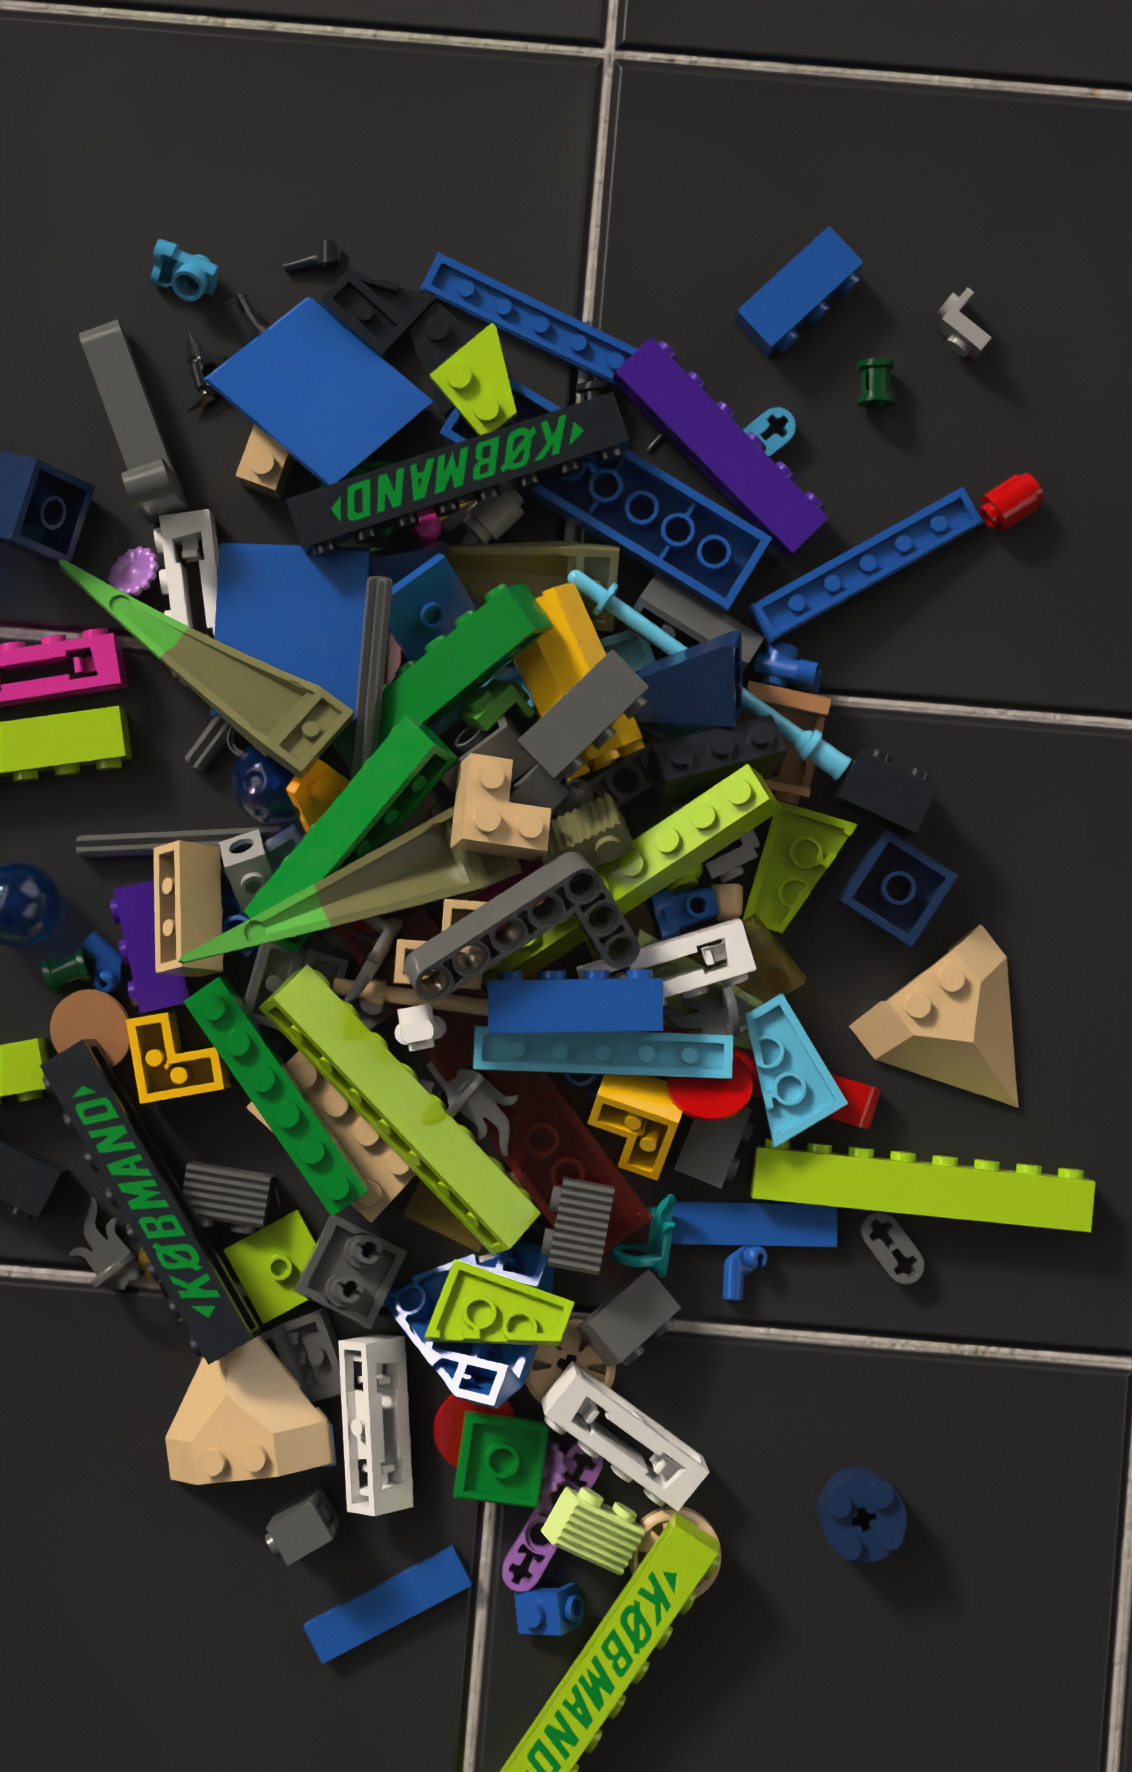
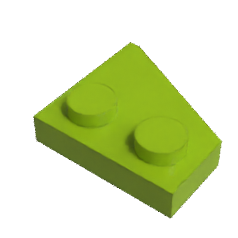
[429,323,517,436]

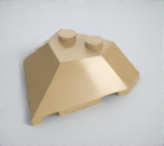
[848,924,1018,1108]
[165,1336,334,1485]

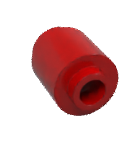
[979,473,1044,532]

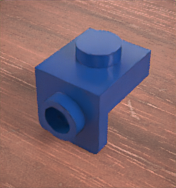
[514,1583,584,1636]

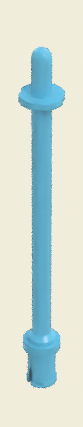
[568,570,852,781]

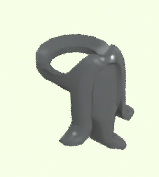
[342,916,403,1002]
[663,985,747,1036]
[445,1069,519,1156]
[69,1198,139,1290]

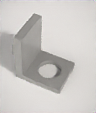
[219,829,273,913]

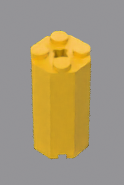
[513,582,646,782]

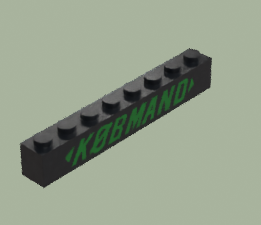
[286,392,629,558]
[40,1039,263,1365]

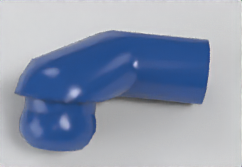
[81,930,123,994]
[722,1245,768,1300]

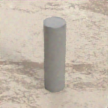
[426,1060,449,1095]

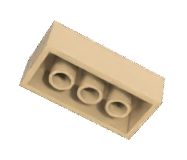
[246,1051,416,1223]

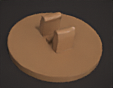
[50,989,130,1067]

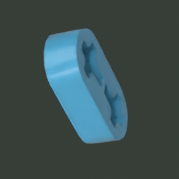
[743,407,796,458]

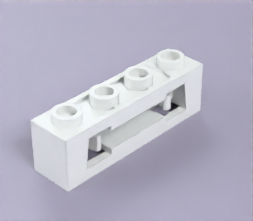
[154,509,219,687]
[576,918,756,1006]
[338,1334,414,1516]
[541,1361,709,1511]

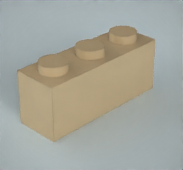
[153,840,224,978]

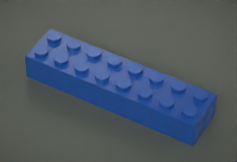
[439,376,772,614]

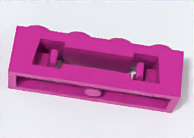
[0,628,128,708]

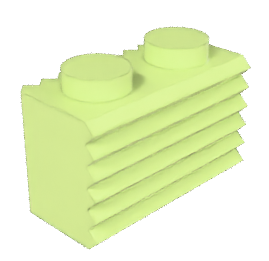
[541,1486,645,1575]

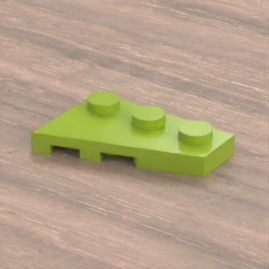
[742,801,858,933]

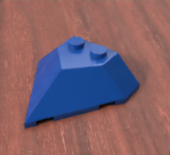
[383,1240,554,1409]

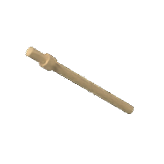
[333,978,488,1016]

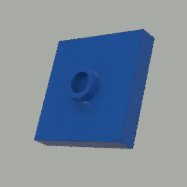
[389,552,477,661]

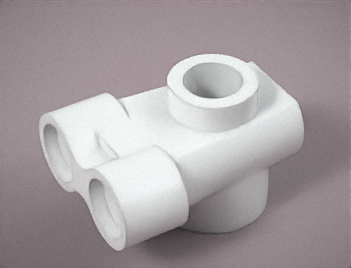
[395,1003,447,1051]

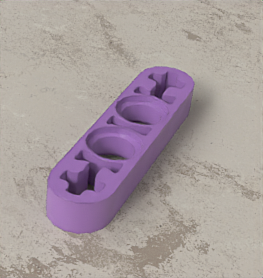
[502,1440,603,1592]

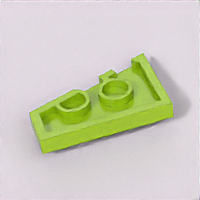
[424,1259,575,1346]

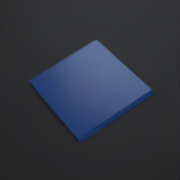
[203,297,433,486]
[210,543,370,722]

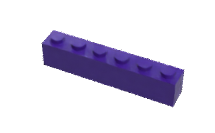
[612,337,828,559]

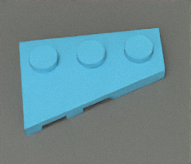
[745,993,848,1147]

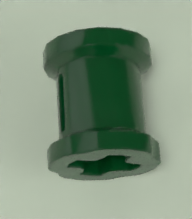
[857,358,895,409]
[41,948,94,996]

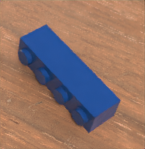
[487,970,663,1033]

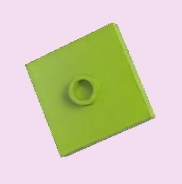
[224,1209,317,1324]

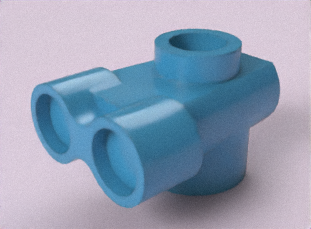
[150,239,219,301]

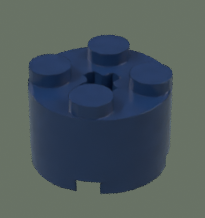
[816,1467,907,1563]

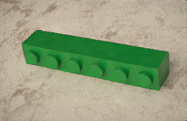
[332,583,554,769]
[244,715,458,953]
[183,977,371,1217]

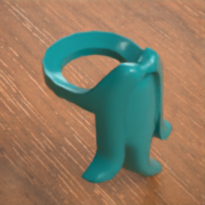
[608,1194,676,1278]

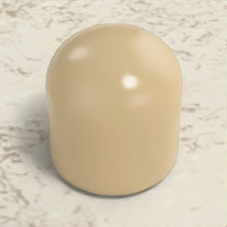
[711,884,743,922]

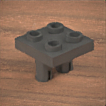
[293,1215,408,1329]

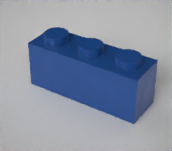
[734,226,864,357]

